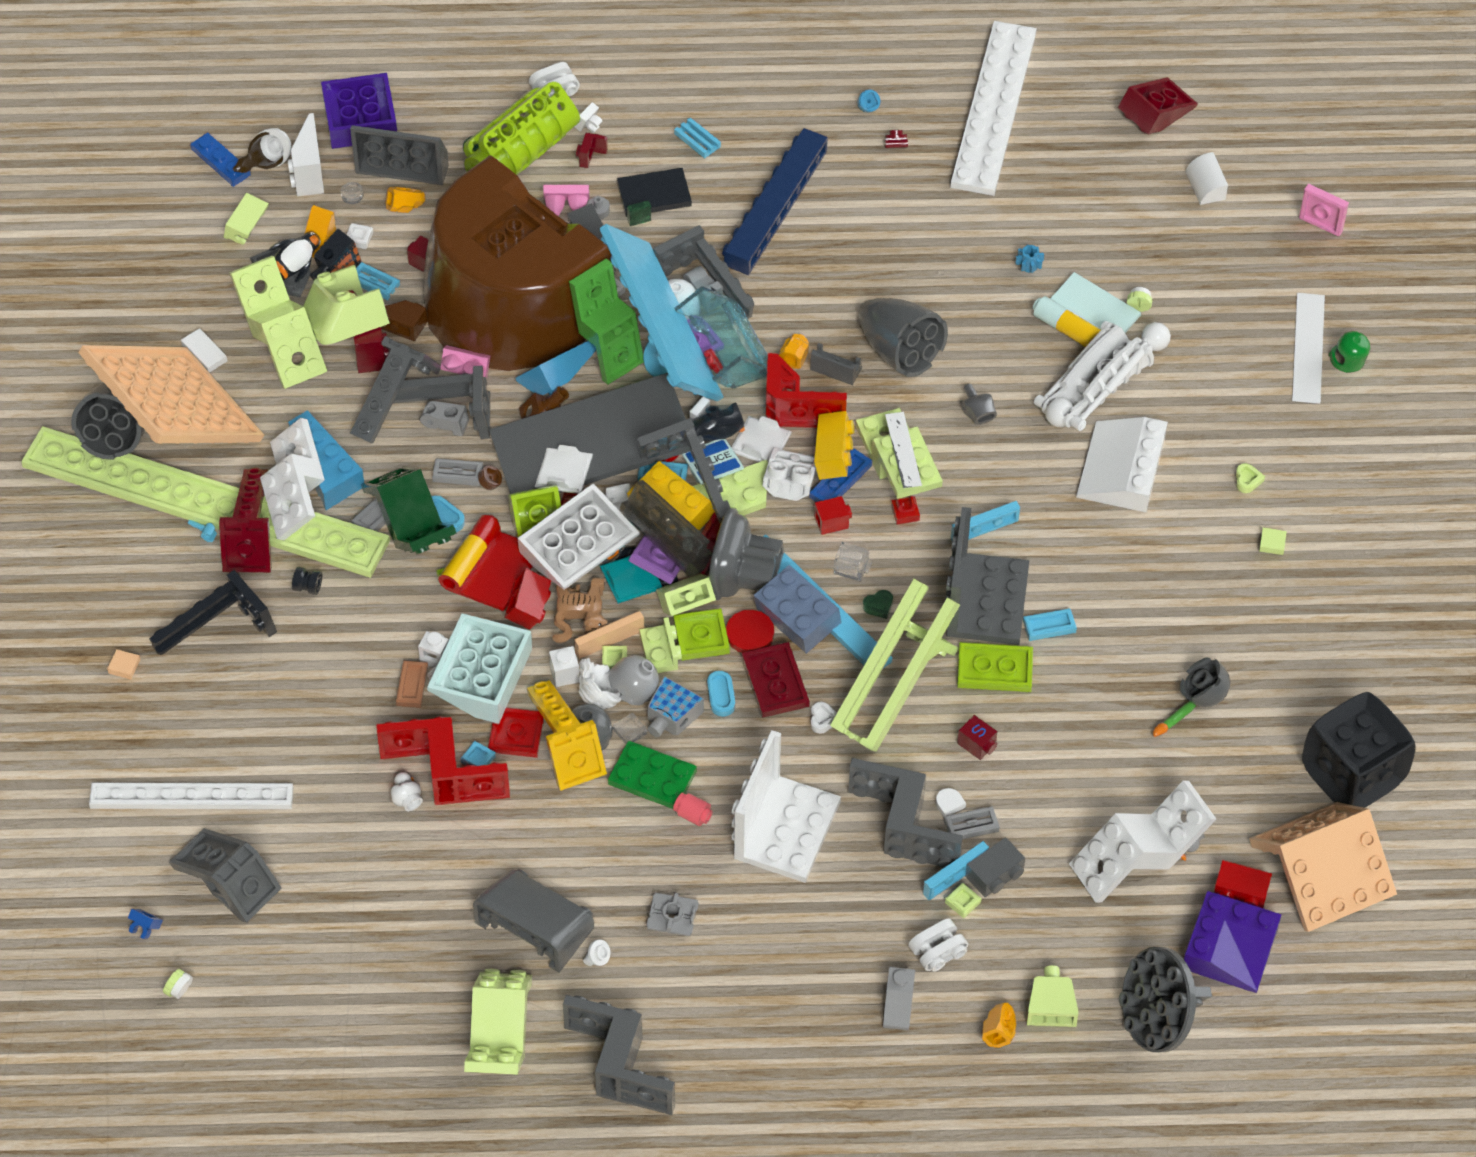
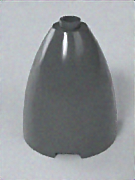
[858,298,948,377]
[71,383,145,460]

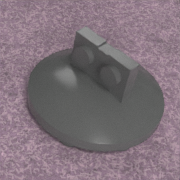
[1119,947,1212,1053]

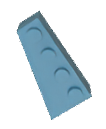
[288,410,364,510]

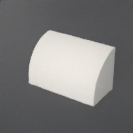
[1186,152,1228,205]

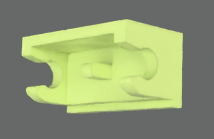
[224,193,269,244]

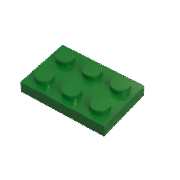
[608,741,697,809]

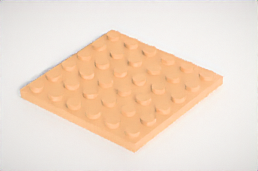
[78,345,264,444]

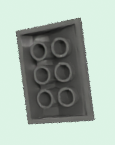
[350,125,449,185]

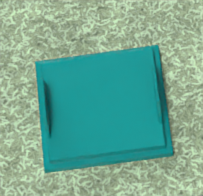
[600,556,662,604]

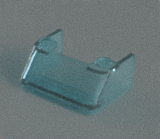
[674,286,768,389]

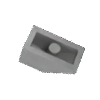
[883,967,915,1031]

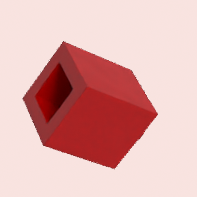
[814,496,852,535]

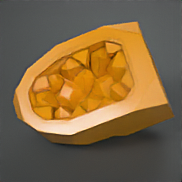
[385,186,425,213]
[779,334,809,369]
[982,1003,1016,1048]

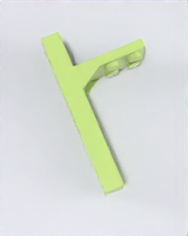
[830,579,960,752]

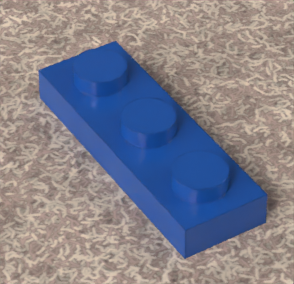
[190,132,251,187]
[809,448,873,502]

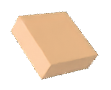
[107,649,140,679]

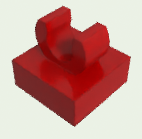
[891,496,920,525]

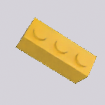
[814,411,854,480]

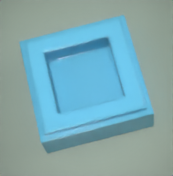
[460,741,496,766]

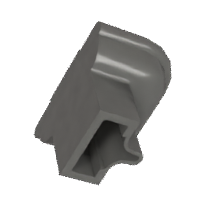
[709,508,784,600]

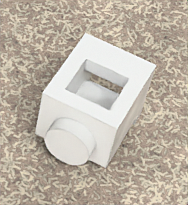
[418,631,449,667]

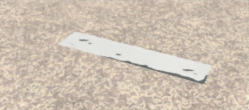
[885,412,922,488]

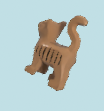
[552,578,608,643]

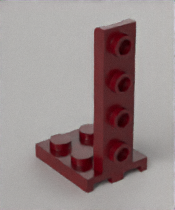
[219,467,272,573]

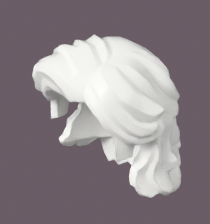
[578,658,622,710]

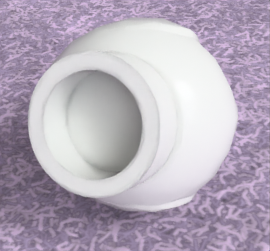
[391,772,423,812]

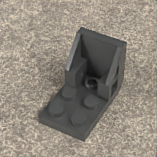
[169,828,282,923]

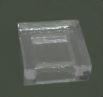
[613,712,647,744]

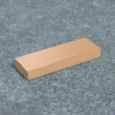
[574,611,644,659]

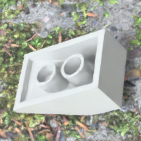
[288,113,324,196]

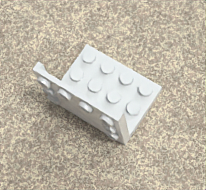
[732,730,841,883]

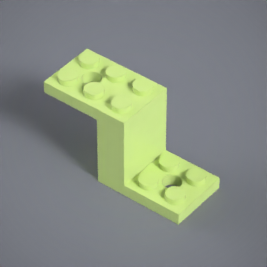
[229,256,327,389]
[464,969,532,1075]

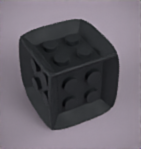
[1302,692,1416,808]

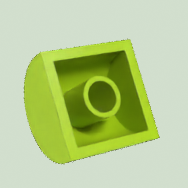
[508,485,561,539]

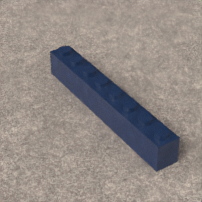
[722,128,828,276]

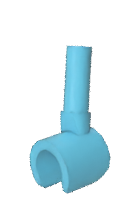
[188,520,217,542]

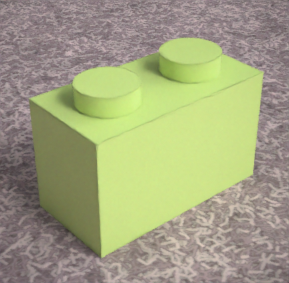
[656,574,716,616]

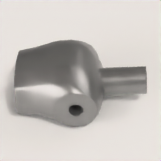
[961,384,997,425]

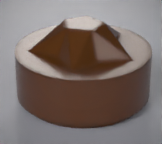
[478,465,502,490]

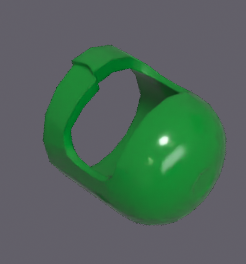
[1329,331,1371,373]

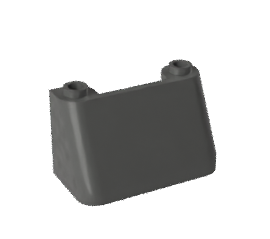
[473,869,594,973]

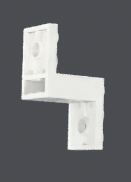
[1069,781,1216,903]

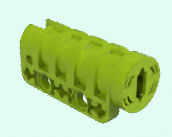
[464,82,580,175]

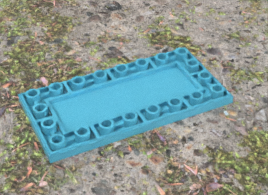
[600,224,724,402]

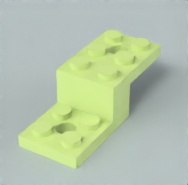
[855,408,943,499]

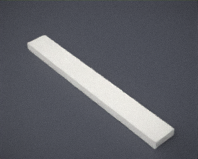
[89,783,294,809]

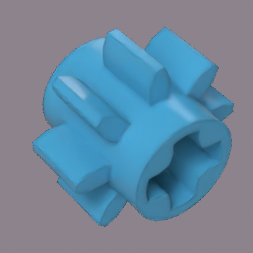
[1016,244,1044,273]

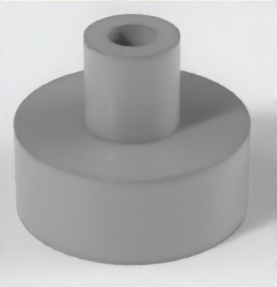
[587,196,610,219]

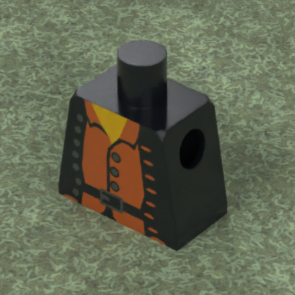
[310,229,362,281]

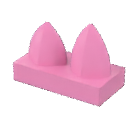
[543,185,589,216]
[441,345,490,378]

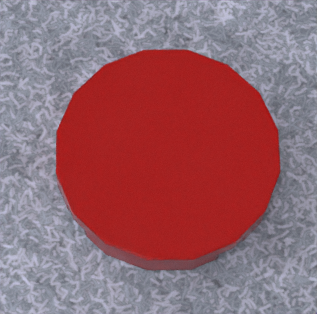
[726,609,775,653]

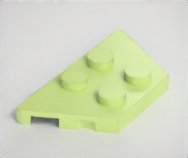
[692,459,768,515]

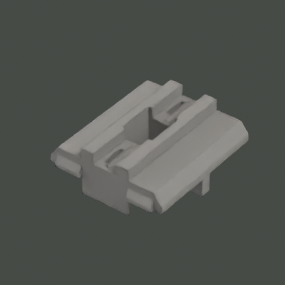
[647,893,699,936]

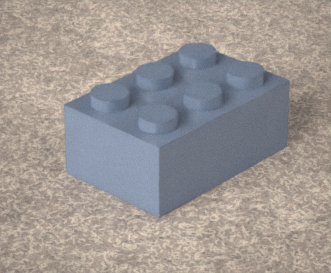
[754,565,842,654]

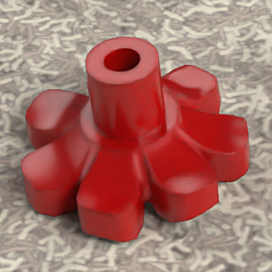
[704,348,725,377]

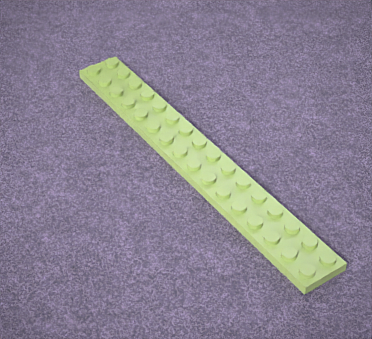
[21,426,390,578]

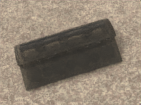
[619,480,712,576]

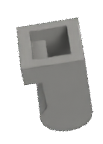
[683,266,723,310]
[420,401,469,436]

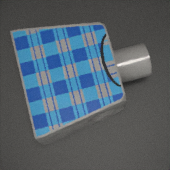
[647,676,704,737]

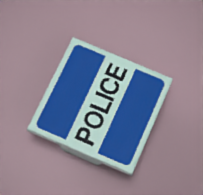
[682,439,744,485]

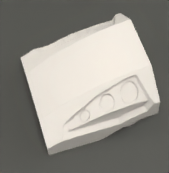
[763,447,817,501]

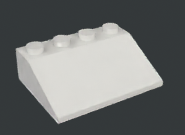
[1076,417,1168,512]
[518,484,639,590]

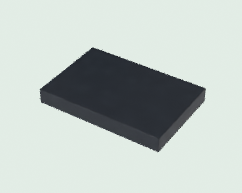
[617,167,692,217]

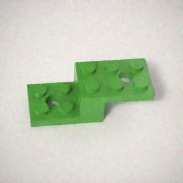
[569,259,644,385]

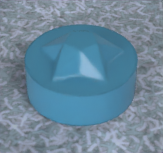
[857,90,881,113]

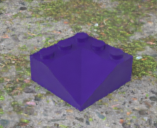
[321,73,397,149]
[1184,891,1282,993]

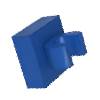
[128,909,163,939]

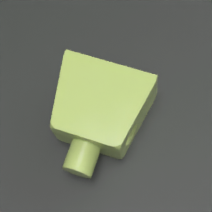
[1027,965,1078,1027]

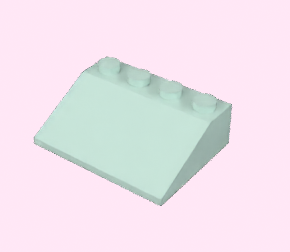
[427,613,532,724]

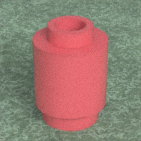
[673,793,713,826]

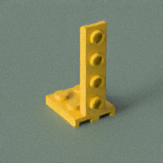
[527,680,607,791]

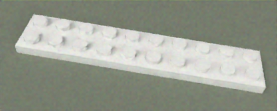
[950,21,1037,196]

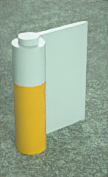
[1032,272,1141,347]

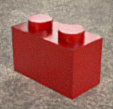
[504,568,551,630]
[1214,860,1272,908]

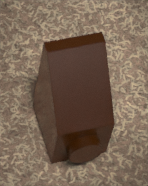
[381,300,428,342]

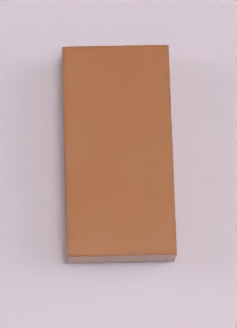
[396,660,428,708]

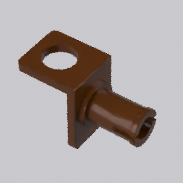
[519,386,569,419]

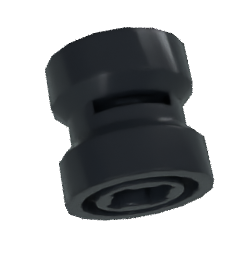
[292,567,323,595]

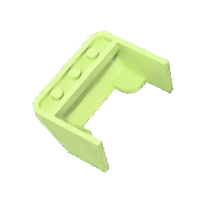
[303,265,390,345]

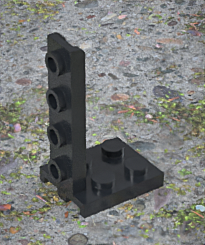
[149,570,277,655]

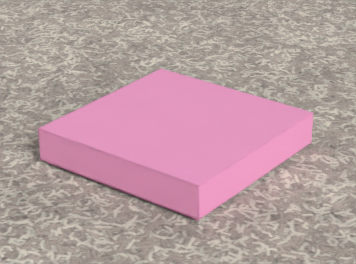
[1299,184,1349,237]

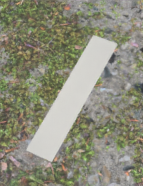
[1292,293,1325,404]

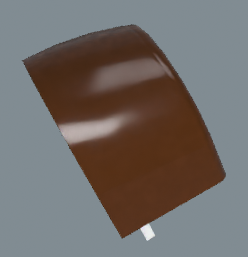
[424,155,626,371]

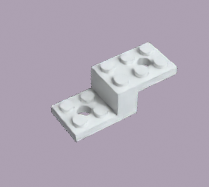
[260,418,325,540]

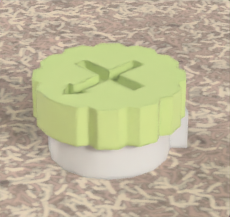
[1127,287,1152,312]
[163,969,193,999]

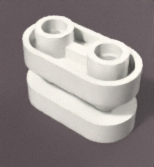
[529,62,580,97]
[908,919,969,972]

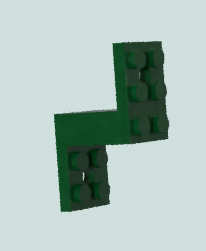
[361,466,457,554]

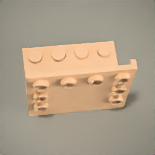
[1249,802,1397,932]

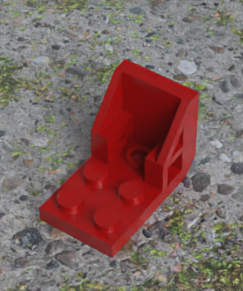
[766,353,847,428]

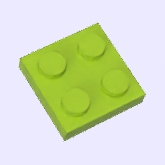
[673,608,730,661]

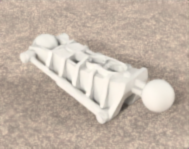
[1034,321,1171,431]

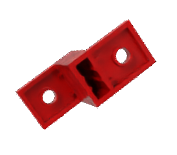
[376,717,510,805]

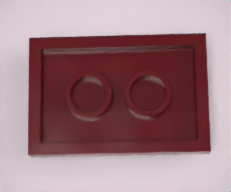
[742,642,810,718]

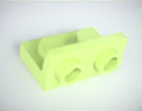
[640,617,682,673]

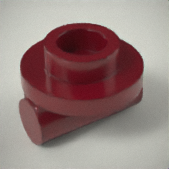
[885,130,908,148]

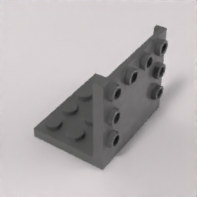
[945,507,1030,645]

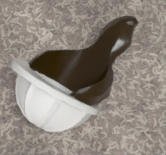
[233,128,292,173]

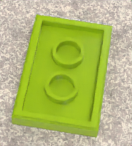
[957,642,1033,692]

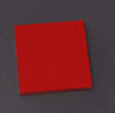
[488,708,544,758]

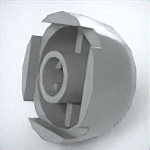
[609,655,659,706]

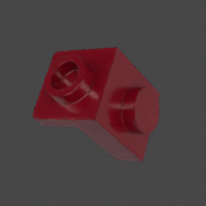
[576,133,608,168]

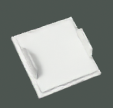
[731,416,792,462]
[535,445,593,494]

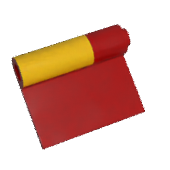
[438,515,533,611]

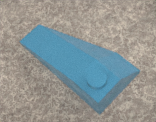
[515,341,596,395]

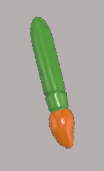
[1153,702,1196,737]

